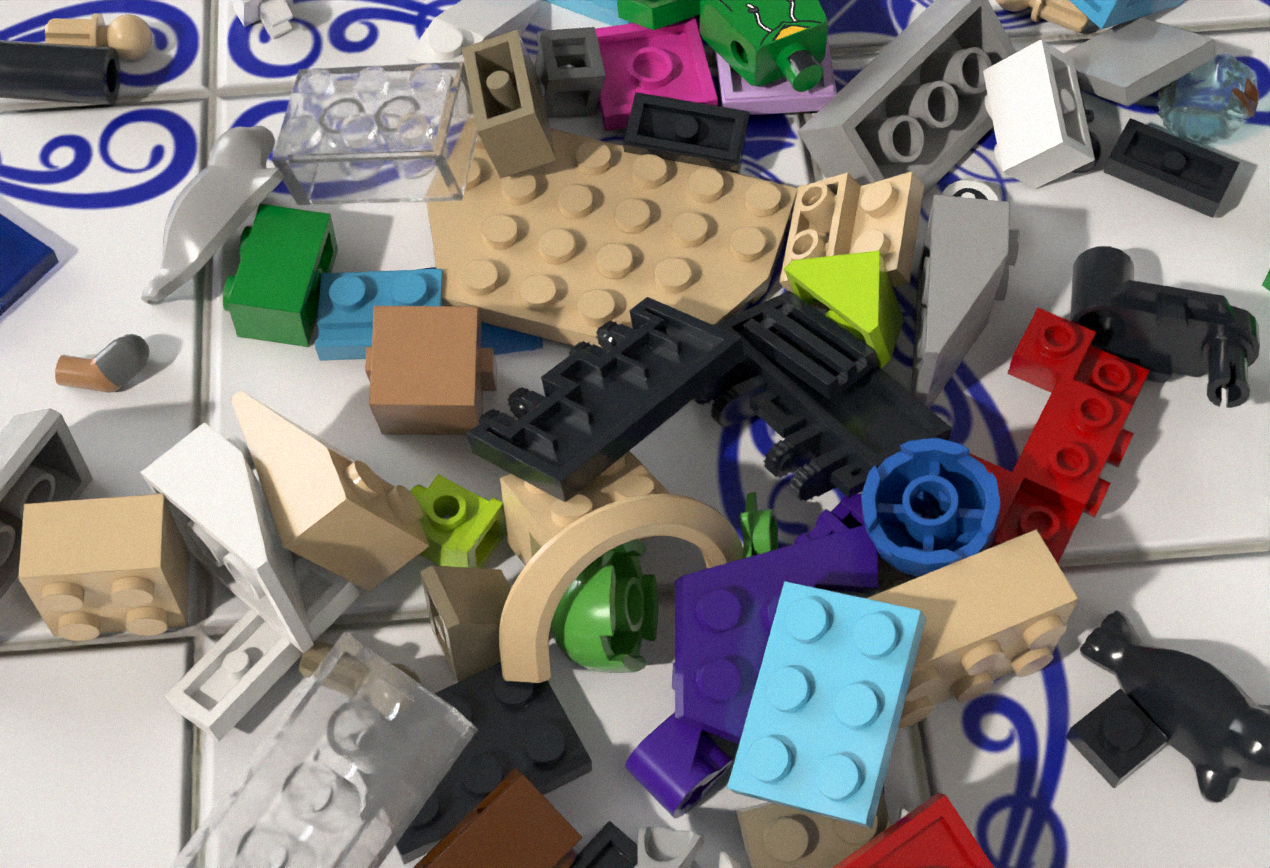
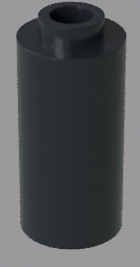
[0,40,120,105]

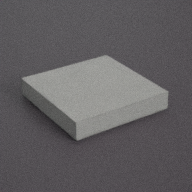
[1064,17,1216,107]

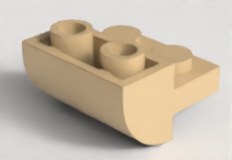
[779,171,924,310]

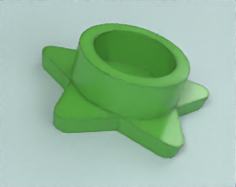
[740,492,778,558]

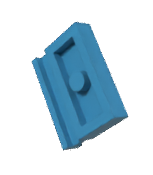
[315,269,443,361]

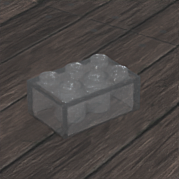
[271,62,478,205]

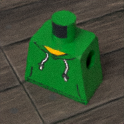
[699,0,828,92]

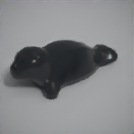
[1080,610,1270,803]

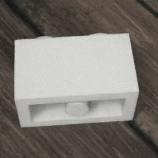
[983,40,1095,189]

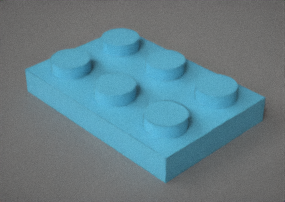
[727,581,926,829]

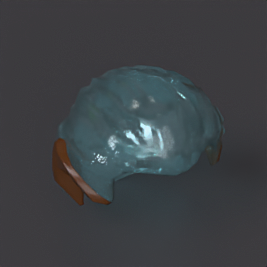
[1157,53,1259,145]

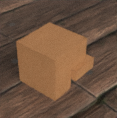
[365,306,497,435]

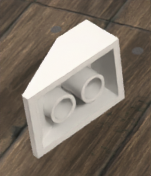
[141,422,314,654]

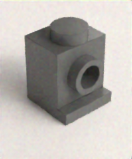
[535,27,606,118]

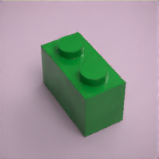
[223,204,338,347]

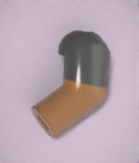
[55,334,150,393]

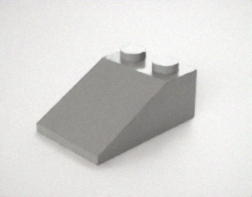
[911,194,1020,409]

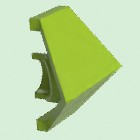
[783,250,904,368]

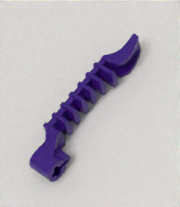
[625,493,879,819]

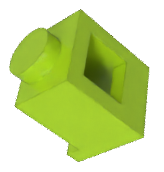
[410,474,506,568]

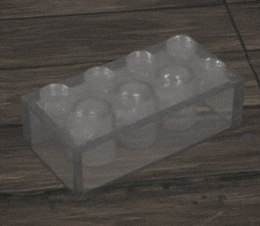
[169,632,478,868]

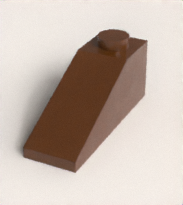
[413,767,583,868]

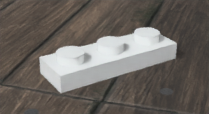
[165,557,360,742]

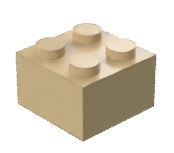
[18,494,190,641]

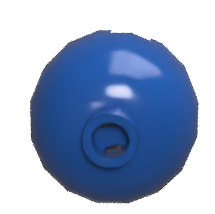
[861,438,1001,577]

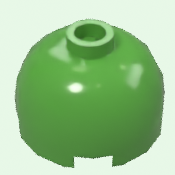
[550,539,659,673]

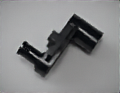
[1070,246,1260,408]

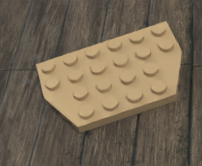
[425,108,798,348]

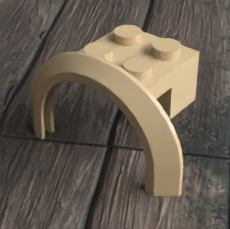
[499,451,744,683]

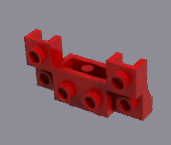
[970,307,1150,565]

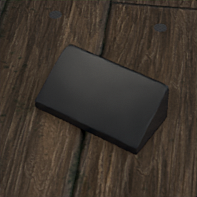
[623,92,750,174]

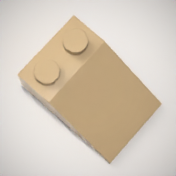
[231,391,430,592]

